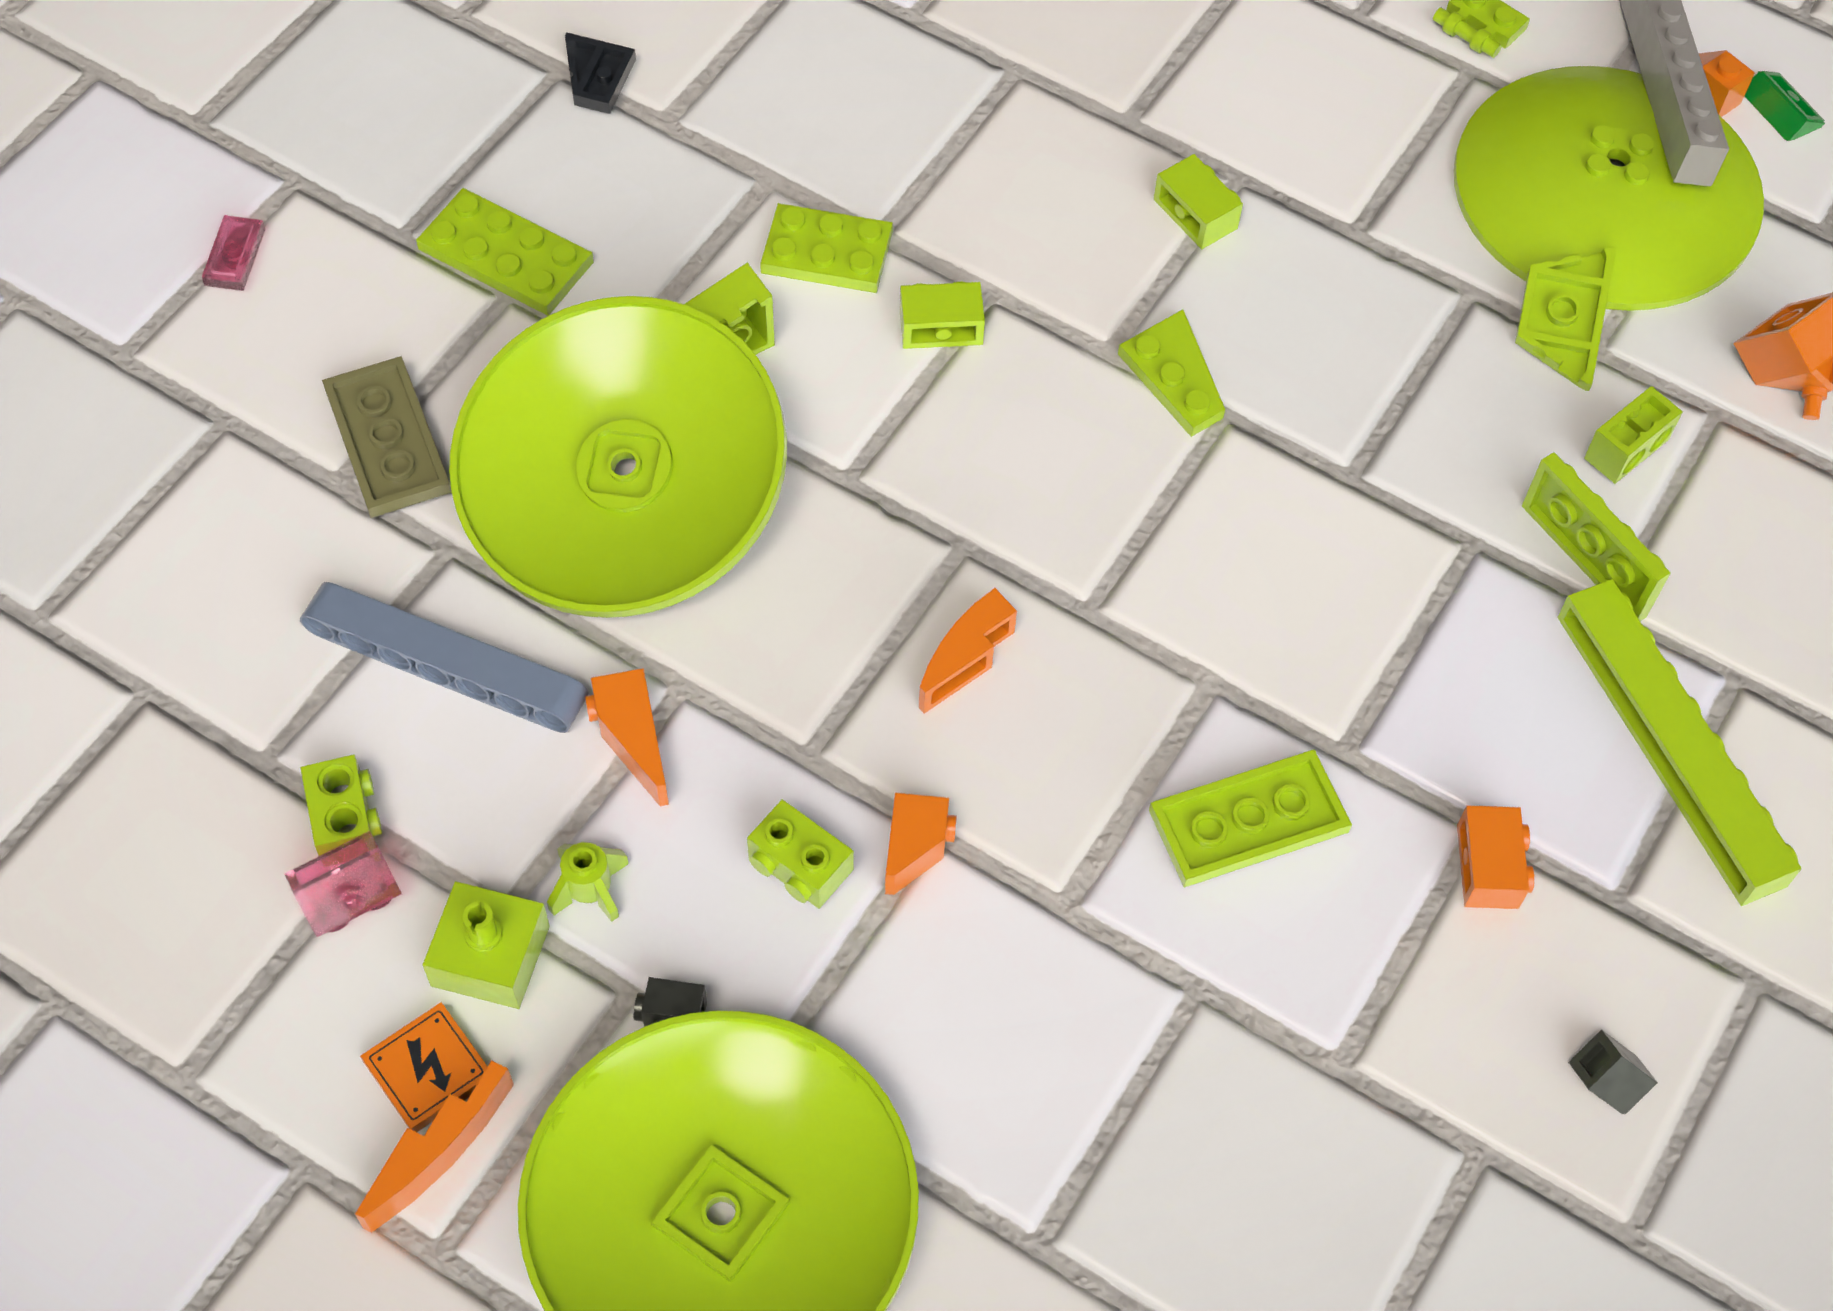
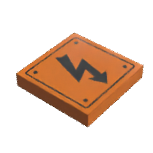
[360,1002,488,1132]

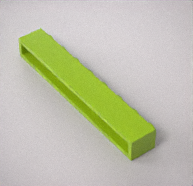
[1557,579,1802,906]

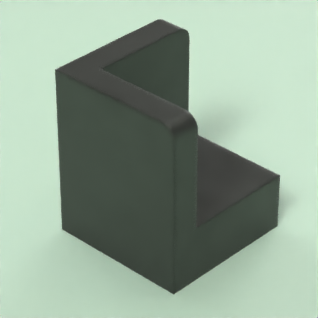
[1568,1029,1658,1114]

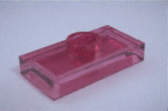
[202,215,265,291]

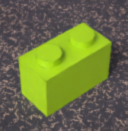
[1153,154,1243,250]
[900,281,985,349]

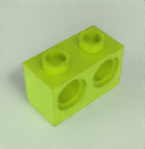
[1584,386,1683,484]
[300,754,382,866]

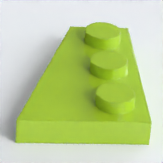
[1118,309,1225,437]

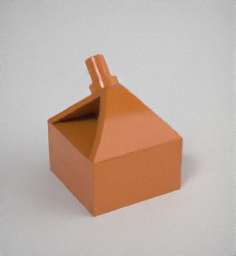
[1733,292,1833,420]

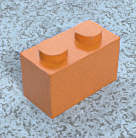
[1457,805,1534,909]

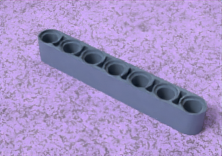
[300,582,589,733]

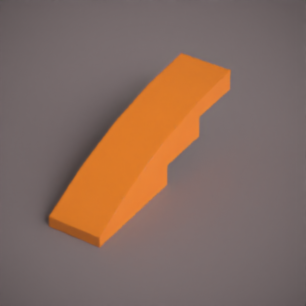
[355,1060,514,1233]

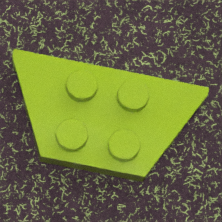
[1515,246,1617,391]

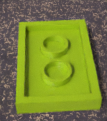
[760,203,893,293]

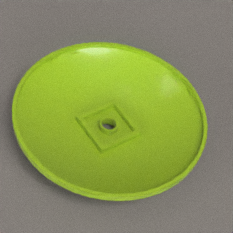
[1453,66,1764,311]
[518,1011,919,1311]

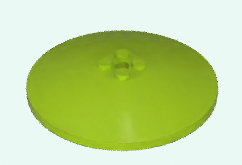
[449,296,787,618]

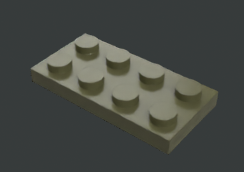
[322,356,452,518]

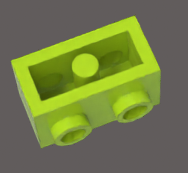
[747,799,854,909]

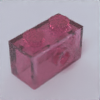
[285,831,402,937]

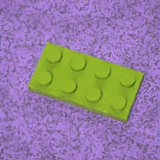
[416,188,594,316]
[1522,452,1671,621]
[1149,749,1352,888]

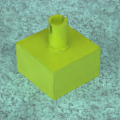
[422,881,550,1009]

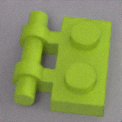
[1433,0,1530,58]

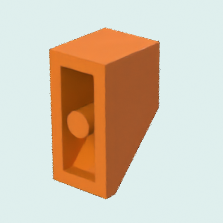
[1699,50,1755,117]
[885,793,957,895]

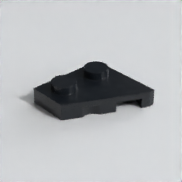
[565,32,636,114]

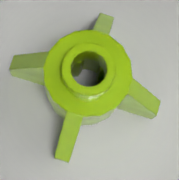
[547,842,629,922]

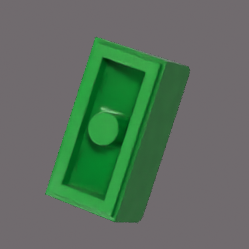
[1745,71,1825,141]

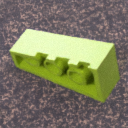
[684,262,775,354]

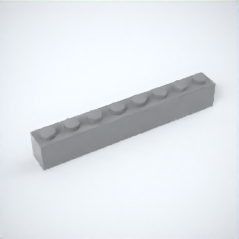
[1620,0,1729,186]

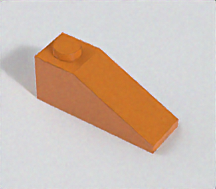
[585,668,669,806]

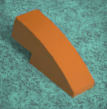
[919,588,1017,714]

